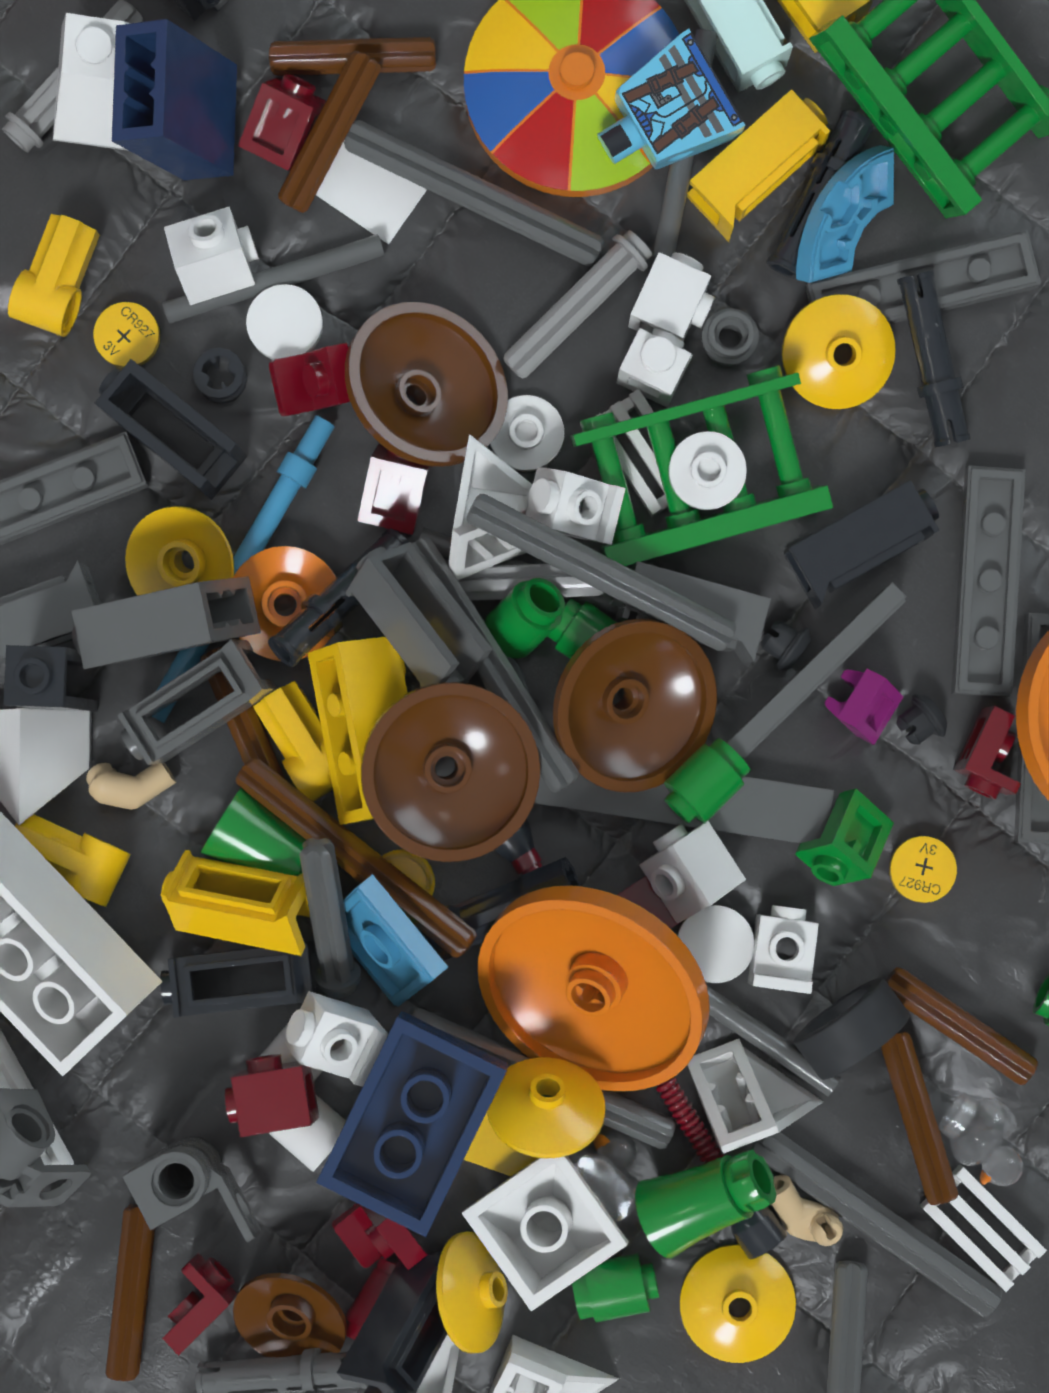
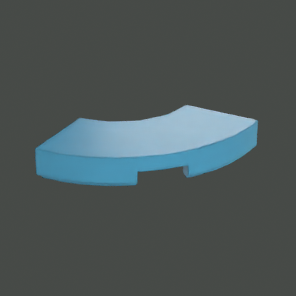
[796,145,894,283]

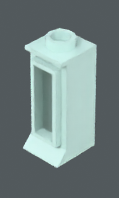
[684,0,793,93]

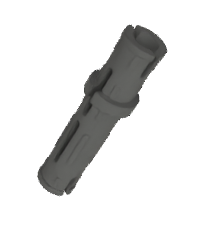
[195,1348,368,1393]

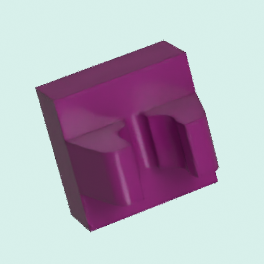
[825,669,903,745]

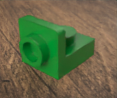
[795,788,894,886]

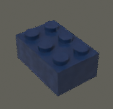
[316,1011,508,1237]

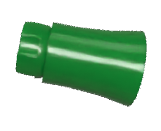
[200,788,306,876]
[635,1150,777,1259]

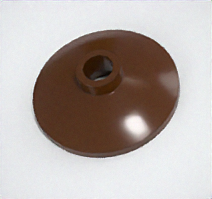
[233,1273,347,1357]

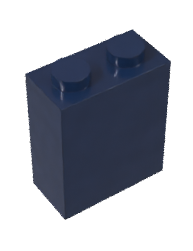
[112,19,237,180]

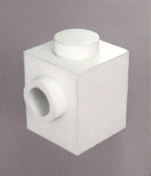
[164,207,259,305]
[628,252,715,341]
[639,821,746,923]

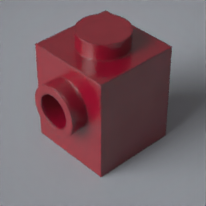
[225,1054,320,1137]

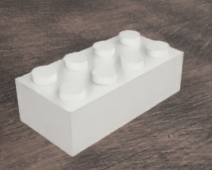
[0,811,163,1076]

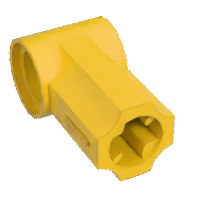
[8,214,100,337]
[253,681,333,802]
[15,814,131,907]

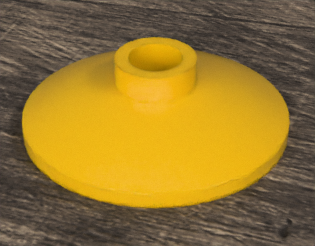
[782,294,896,409]
[125,506,234,596]
[487,1057,605,1158]
[436,1232,508,1354]
[679,1244,796,1363]

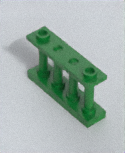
[809,0,1049,219]
[570,365,833,566]

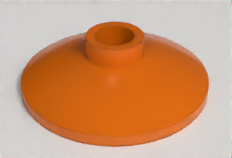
[233,546,336,661]

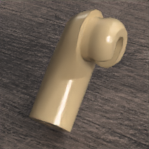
[86,763,177,810]
[772,1175,843,1246]

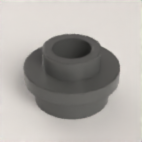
[701,308,759,366]

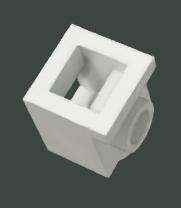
[617,328,693,407]
[525,466,626,545]
[747,905,819,994]
[284,991,388,1087]

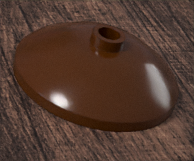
[345,302,508,467]
[553,619,717,792]
[360,682,540,862]

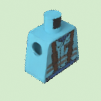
[597,29,745,169]

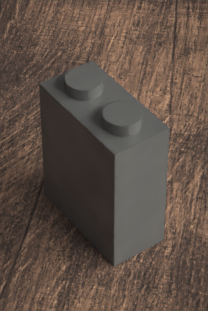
[71,576,261,669]

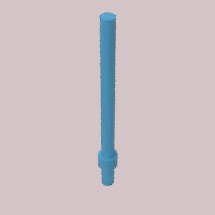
[152,415,335,723]

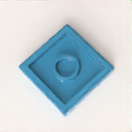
[343,874,448,1007]

